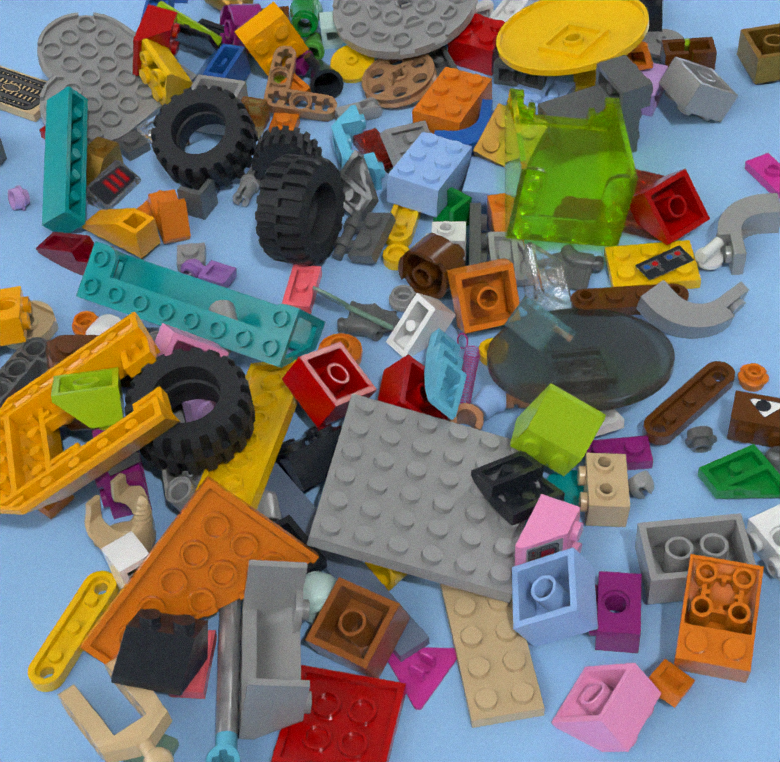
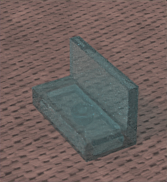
[505,295,577,352]

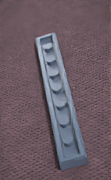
[265,462,430,662]

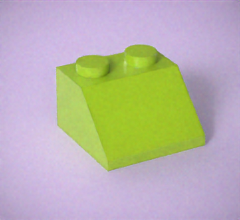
[51,367,124,430]
[510,383,606,476]

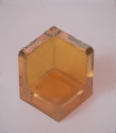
[241,96,270,138]

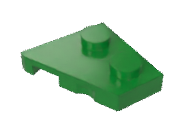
[697,444,780,499]

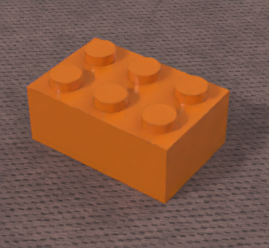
[412,67,492,134]

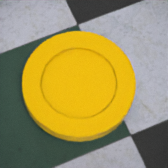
[330,45,375,83]

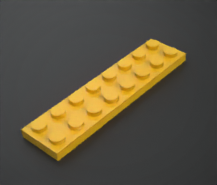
[195,360,298,510]

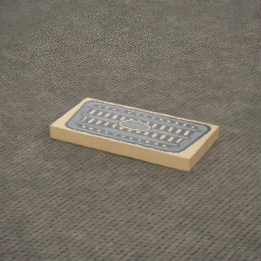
[0,66,47,122]

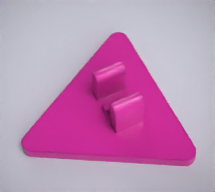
[388,647,457,710]

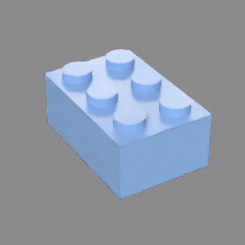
[387,132,472,217]

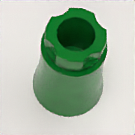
[290,0,323,37]

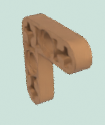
[264,46,337,121]

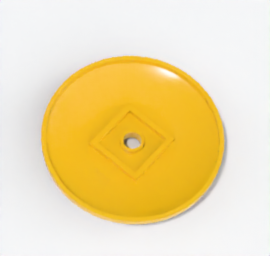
[496,0,649,76]

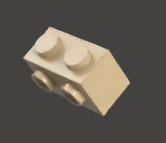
[577,453,630,527]

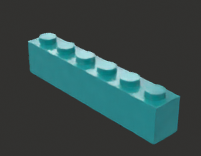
[42,86,88,233]

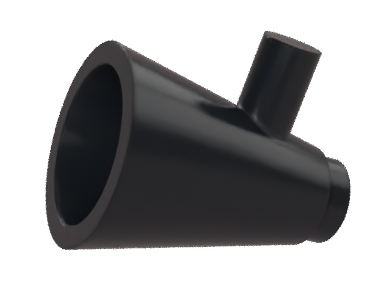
[303,52,344,98]

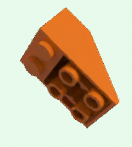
[674,554,764,683]

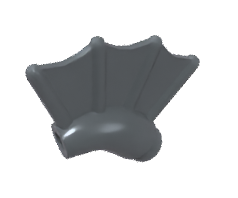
[535,244,604,291]
[337,301,400,341]

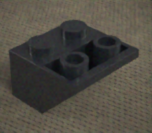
[275,424,342,491]

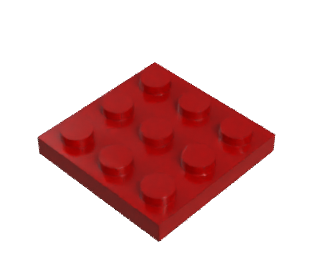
[271,665,407,762]

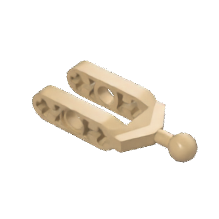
[57,657,174,762]

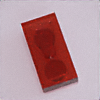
[352,128,393,170]

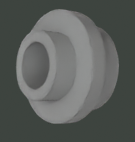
[389,285,416,312]

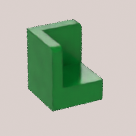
[433,187,472,227]

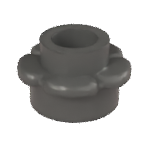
[685,426,717,453]

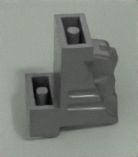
[538,55,653,157]

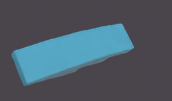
[424,328,467,420]

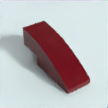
[36,232,119,276]

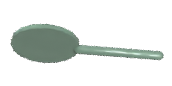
[312,286,394,330]

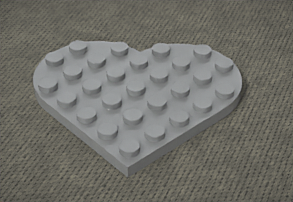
[37,12,197,145]

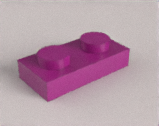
[584,436,653,470]

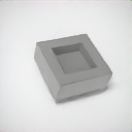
[177,242,206,272]

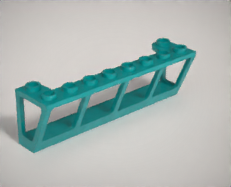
[76,241,325,368]

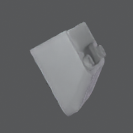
[238,560,312,740]

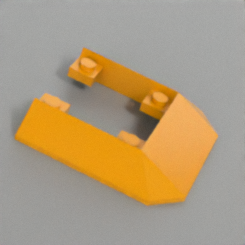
[0,311,180,515]

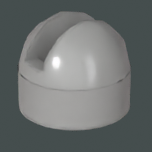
[628,470,654,499]

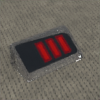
[86,160,141,210]

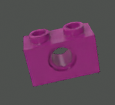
[589,571,642,654]

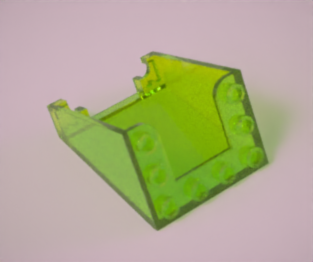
[505,88,638,247]

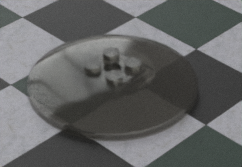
[487,308,675,411]

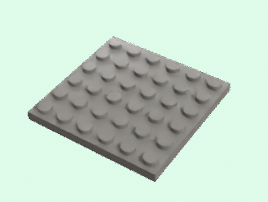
[307,393,525,603]

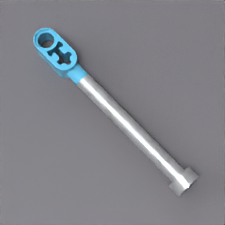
[206,599,241,762]

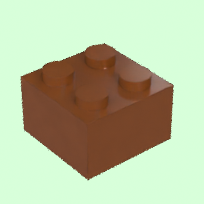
[305,577,410,678]

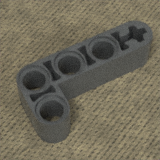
[0,337,49,408]

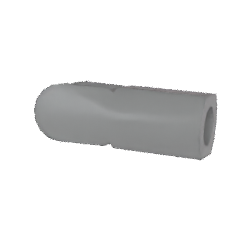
[335,97,383,120]

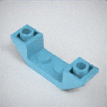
[331,105,385,190]

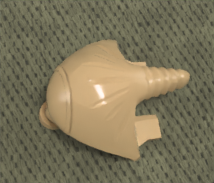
[84,473,156,552]

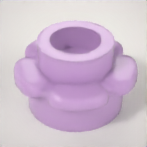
[8,185,30,211]

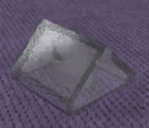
[520,241,574,316]

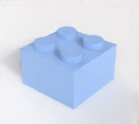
[512,547,598,647]

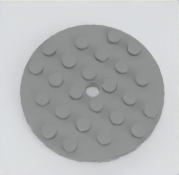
[332,0,478,60]

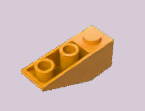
[82,208,160,259]

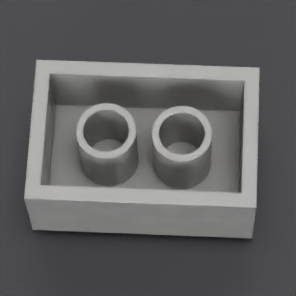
[635,513,756,604]

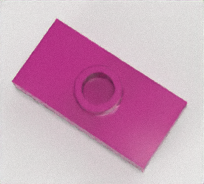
[744,153,780,199]

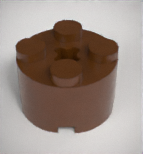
[398,233,465,299]

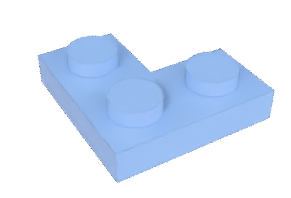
[507,76,575,115]

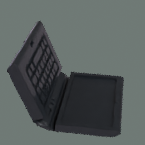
[176,18,224,55]

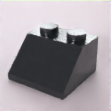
[111,609,208,696]

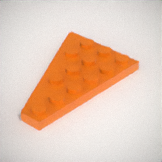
[80,476,319,664]

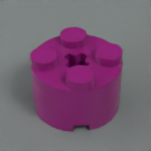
[219,3,261,54]

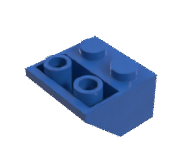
[192,44,251,82]

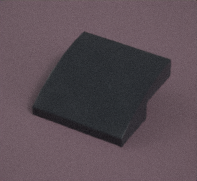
[471,451,565,526]

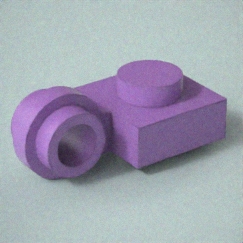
[181,259,237,288]

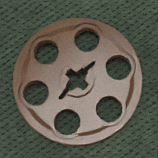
[362,54,437,108]

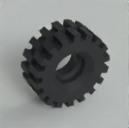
[252,125,323,183]

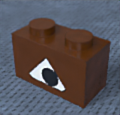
[727,390,780,447]

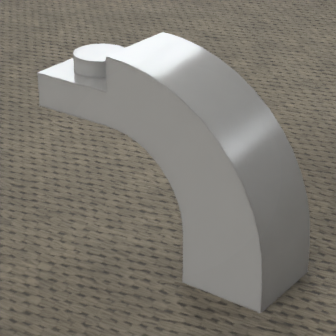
[716,193,780,275]
[636,280,749,339]

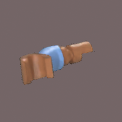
[448,383,546,430]

